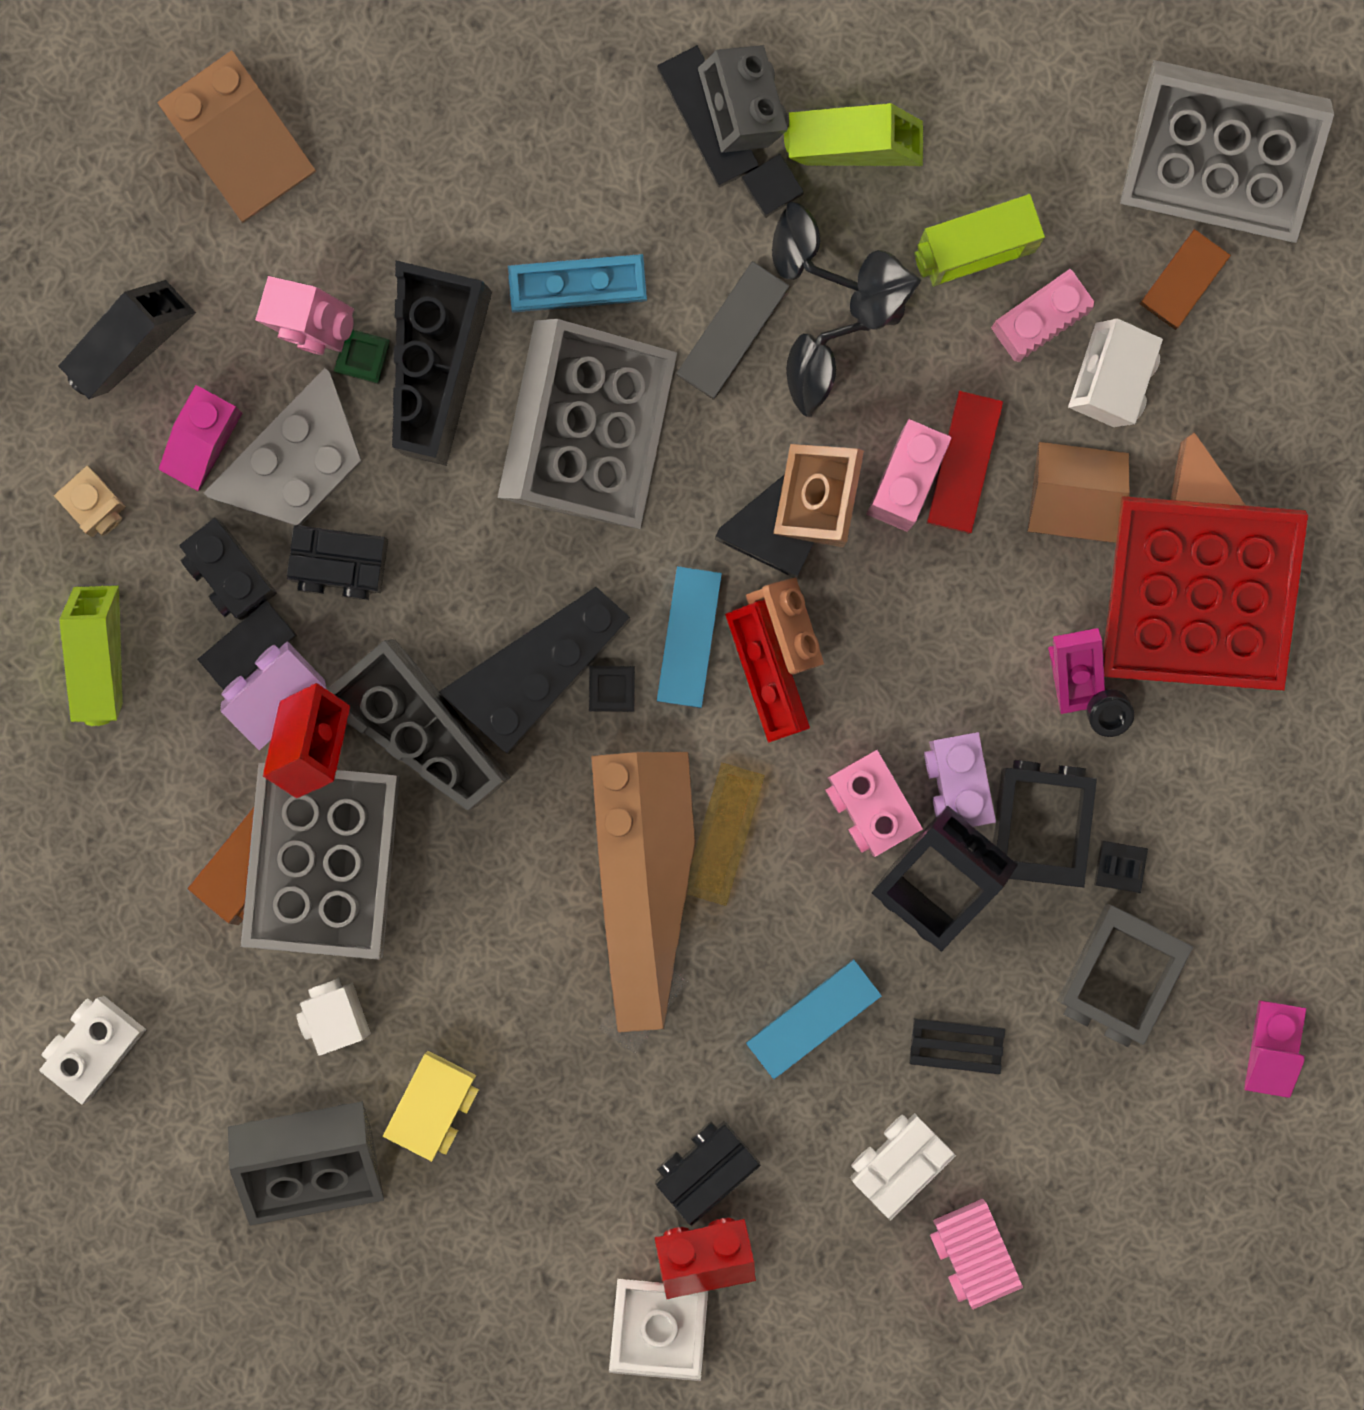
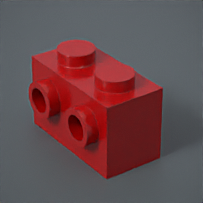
[262,683,350,799]
[655,1218,756,1300]

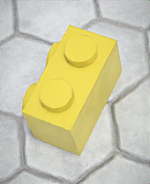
[383,1051,479,1161]

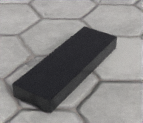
[657,45,759,188]

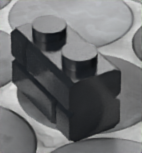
[287,525,388,600]
[655,1121,761,1226]

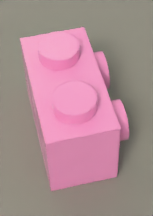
[256,276,354,355]
[825,750,923,857]

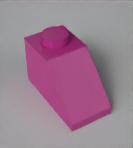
[159,385,243,492]

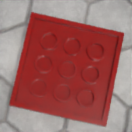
[1103,496,1308,691]

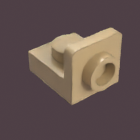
[54,465,126,537]

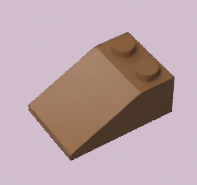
[157,50,316,223]

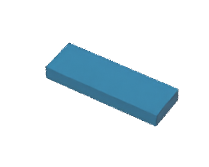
[508,254,647,313]
[657,566,722,708]
[746,959,882,1079]

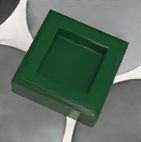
[334,329,391,385]

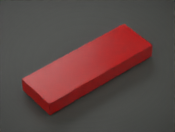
[926,391,1003,534]
[725,599,810,743]

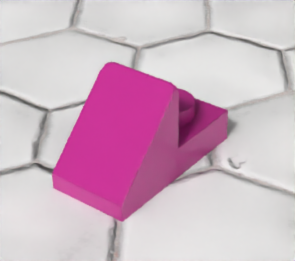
[1048,628,1105,714]
[1244,1000,1306,1098]

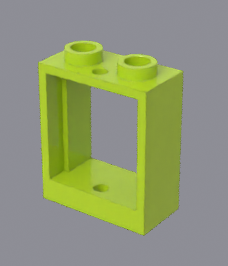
[914,194,1045,287]

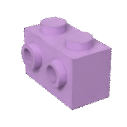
[221,641,326,750]
[924,732,996,827]

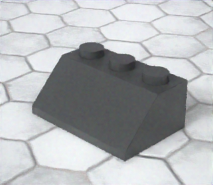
[228,1101,384,1226]

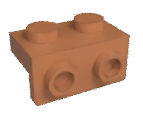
[746,577,824,675]

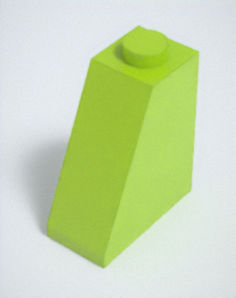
[784,103,923,166]
[59,585,123,726]

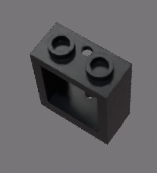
[993,760,1097,888]
[872,805,1018,952]

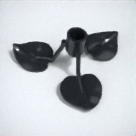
[772,202,922,417]

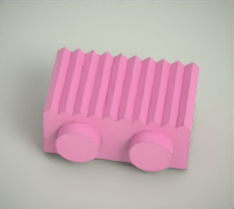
[991,269,1094,362]
[930,1199,1023,1310]

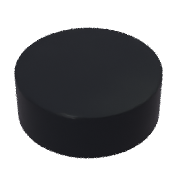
[1086,689,1134,737]

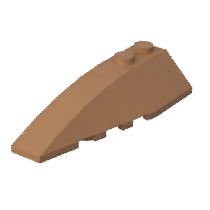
[591,752,696,1032]

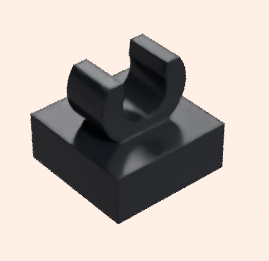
[1094,841,1148,893]

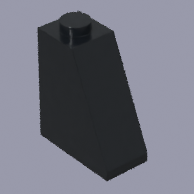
[58,280,196,399]
[715,474,814,578]

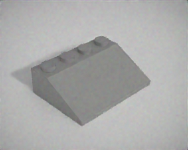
[1120,60,1334,243]
[497,319,677,529]
[241,763,400,960]

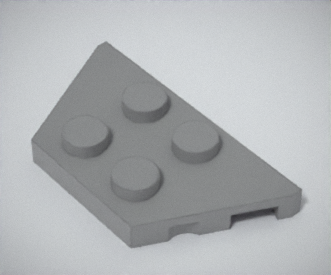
[204,368,362,526]

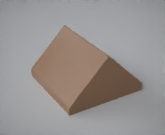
[1027,442,1130,543]
[774,444,864,547]

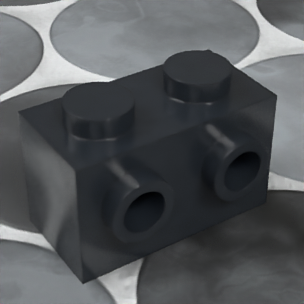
[179,518,277,621]

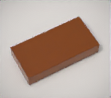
[1139,229,1231,330]

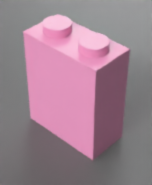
[866,419,952,532]

